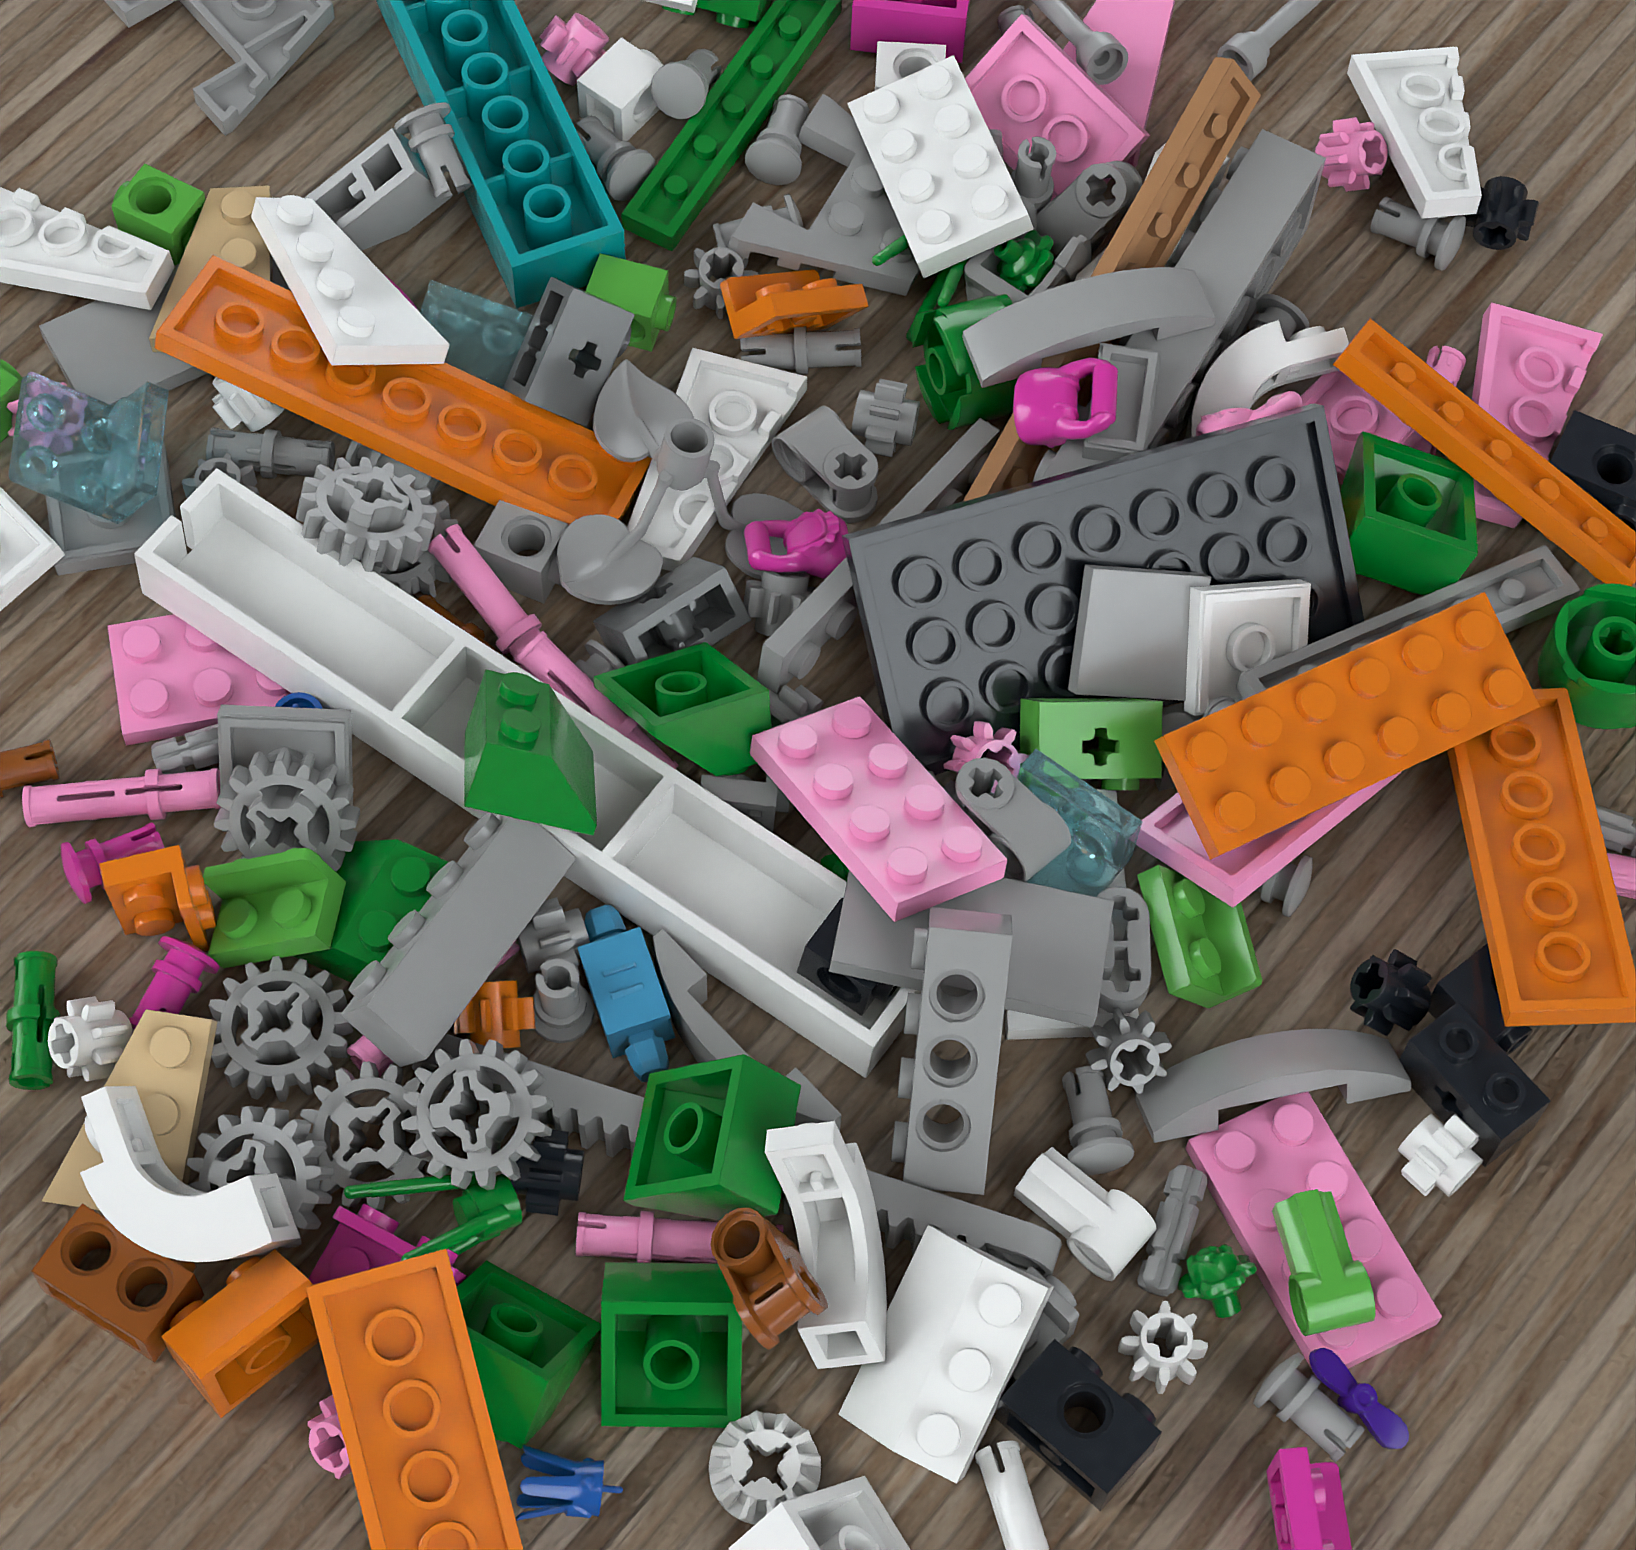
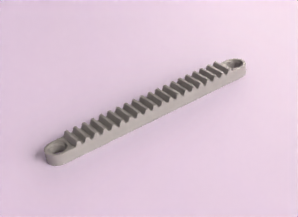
[412,1034,1062,1278]

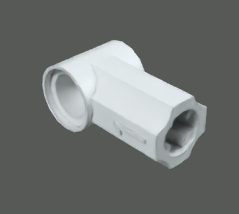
[1014,1147,1157,1281]

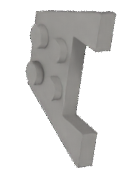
[104,0,335,136]
[728,94,920,296]

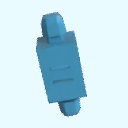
[577,905,675,1082]

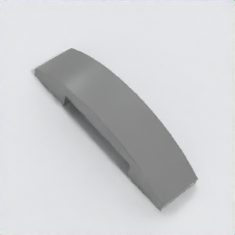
[962,267,1216,388]
[653,929,841,1131]
[1135,1029,1411,1143]

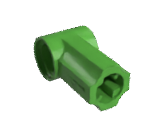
[1272,1189,1376,1336]

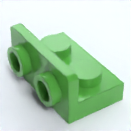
[203,848,346,968]
[1137,865,1262,1009]

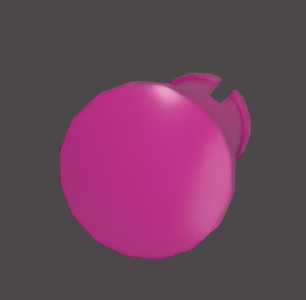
[61,822,165,904]
[129,936,220,1030]

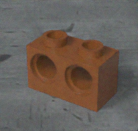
[31,1203,204,1363]

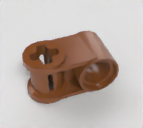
[710,1207,828,1350]

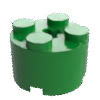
[912,294,1018,430]
[1538,583,1636,729]

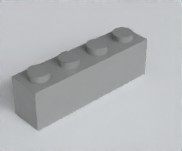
[340,812,576,1067]

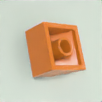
[161,1249,319,1418]

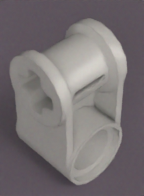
[1036,161,1143,257]
[772,405,878,523]
[952,758,1071,882]

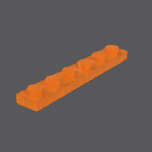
[1333,318,1636,586]

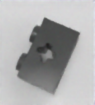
[503,277,635,426]
[593,556,751,666]

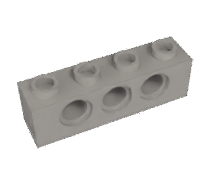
[891,907,1013,1195]

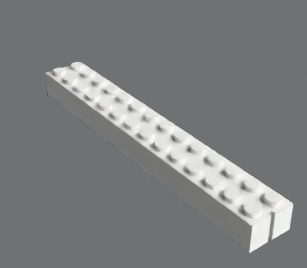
[134,468,921,1078]

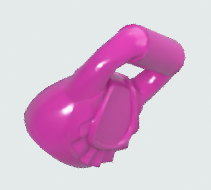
[1013,357,1118,448]
[744,509,848,578]

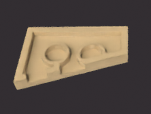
[149,186,273,352]
[42,1010,217,1210]

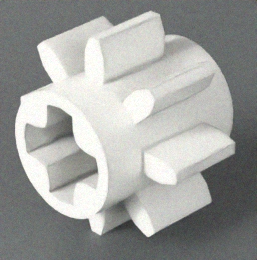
[212,377,284,432]
[48,996,133,1082]
[1398,1114,1483,1197]
[1118,1301,1208,1394]

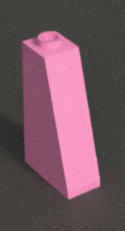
[1063,0,1175,168]

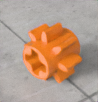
[454,980,536,1048]

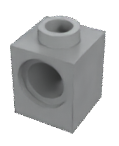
[473,500,568,604]

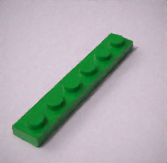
[621,0,842,251]

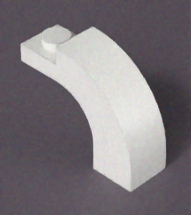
[1185,320,1349,439]
[80,1086,300,1262]
[765,1121,887,1369]

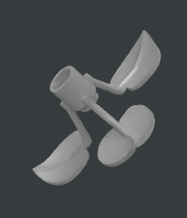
[556,359,803,605]

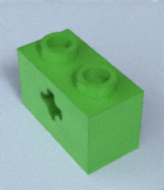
[1020,698,1163,791]

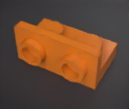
[720,270,869,339]
[99,845,216,952]

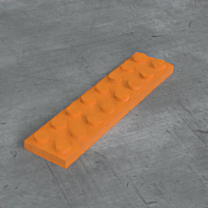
[154,255,652,525]

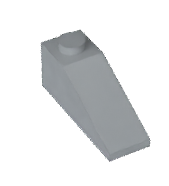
[273,128,451,265]

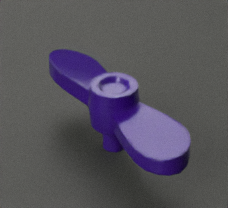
[1309,1348,1409,1450]

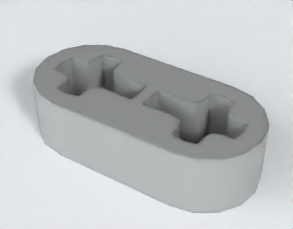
[1097,887,1151,1014]

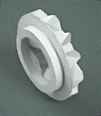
[709,1410,821,1525]

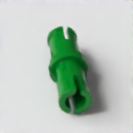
[6,951,61,1090]

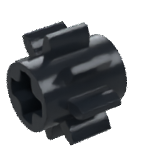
[1463,176,1539,250]
[1350,949,1432,1036]
[510,1129,585,1216]

